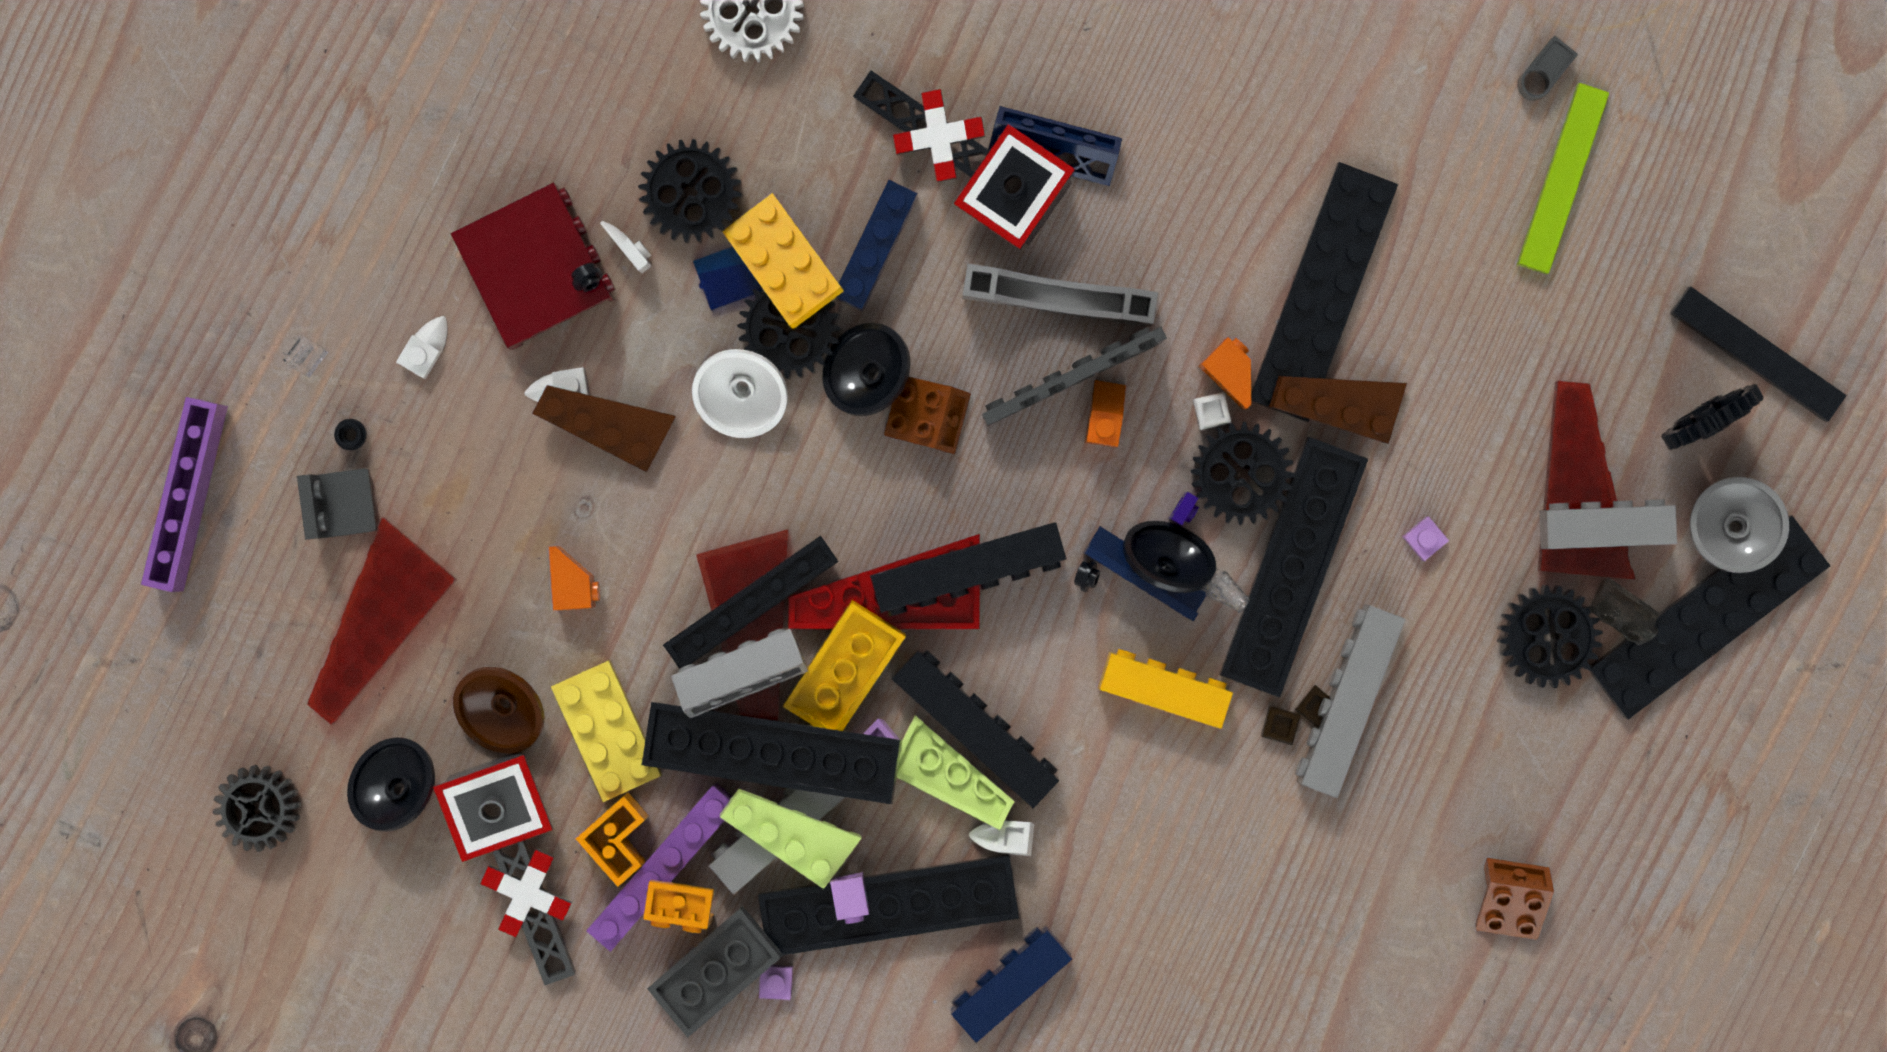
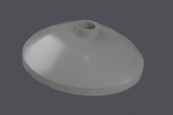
[1689,477,1789,573]

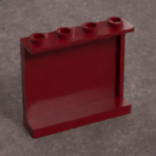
[450,182,616,350]

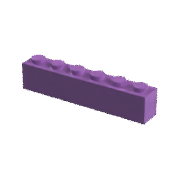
[141,397,228,592]
[586,782,733,952]

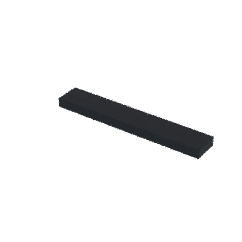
[1670,286,1847,422]
[663,535,839,669]

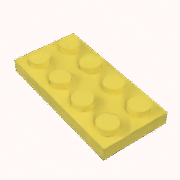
[551,660,662,802]

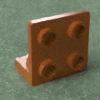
[884,377,971,455]
[1475,858,1554,940]

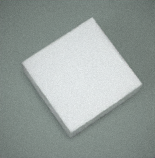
[1193,392,1232,430]

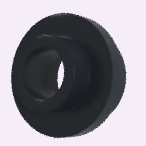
[571,263,603,292]
[334,419,367,451]
[1074,561,1101,592]

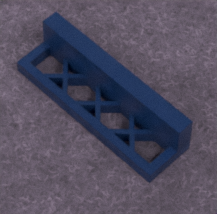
[988,106,1122,186]
[1083,526,1208,622]

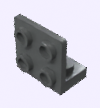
[297,468,377,540]

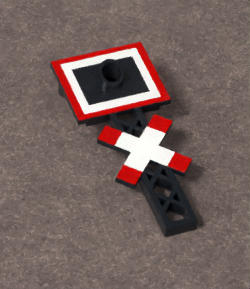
[853,70,1075,250]

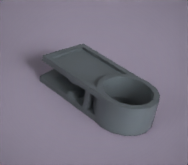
[1517,36,1578,101]

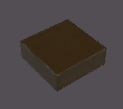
[1295,685,1330,728]
[1261,706,1301,745]

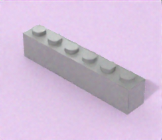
[1295,604,1405,798]
[709,788,845,895]

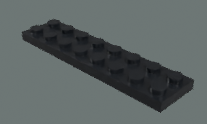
[1251,162,1398,422]
[1219,437,1368,698]
[1588,515,1830,720]
[641,702,902,804]
[758,854,1019,955]

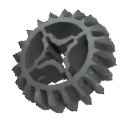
[212,765,301,852]

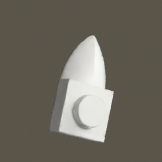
[600,221,652,274]
[396,316,447,379]
[524,367,589,402]
[969,821,1034,856]

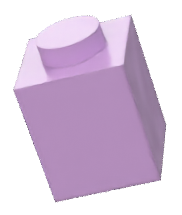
[830,872,870,924]

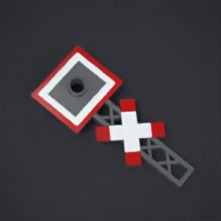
[433,752,576,985]

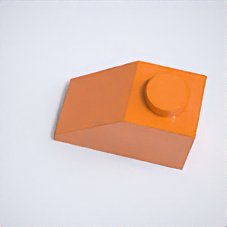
[1198,337,1251,410]
[1084,380,1126,448]
[549,546,600,611]

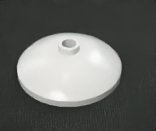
[692,349,788,438]

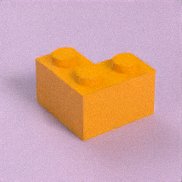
[576,792,649,887]

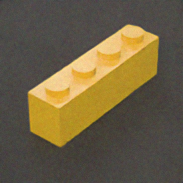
[1098,648,1233,729]

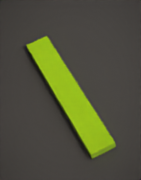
[1516,83,1609,275]

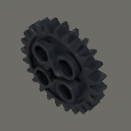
[638,139,743,244]
[737,289,842,380]
[1661,384,1764,450]
[1191,422,1295,526]
[1497,585,1603,688]

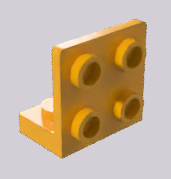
[643,880,714,933]

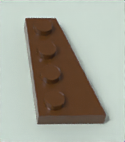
[1269,376,1407,444]
[532,385,676,472]

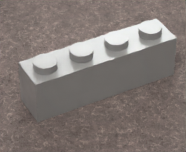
[1539,499,1677,549]
[671,628,809,718]

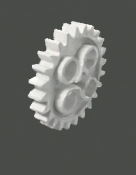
[700,0,804,62]

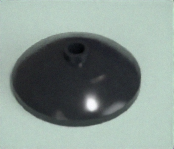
[822,323,911,416]
[1123,521,1216,593]
[347,737,435,832]

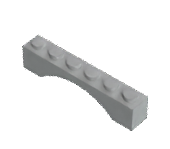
[962,263,1158,327]

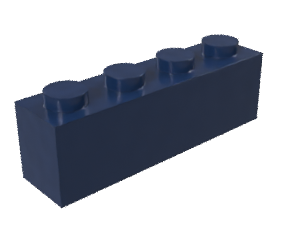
[835,180,918,312]
[951,926,1072,1043]

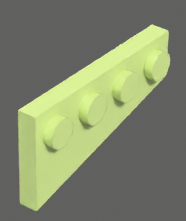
[897,715,1014,830]
[720,789,862,889]

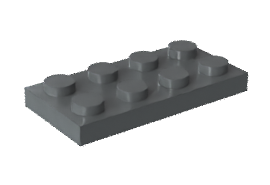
[647,906,784,1038]

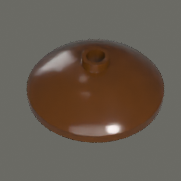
[453,667,545,754]

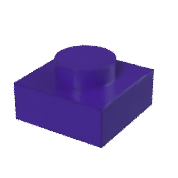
[1168,492,1199,526]

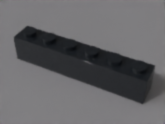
[870,522,1067,617]
[892,650,1059,809]

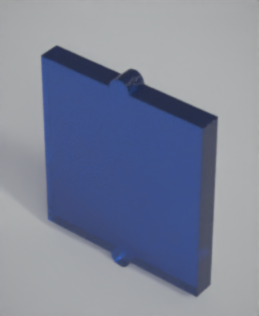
[693,246,763,311]

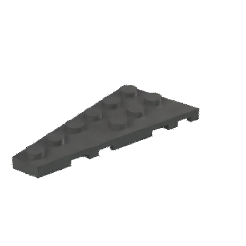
[982,326,1167,426]

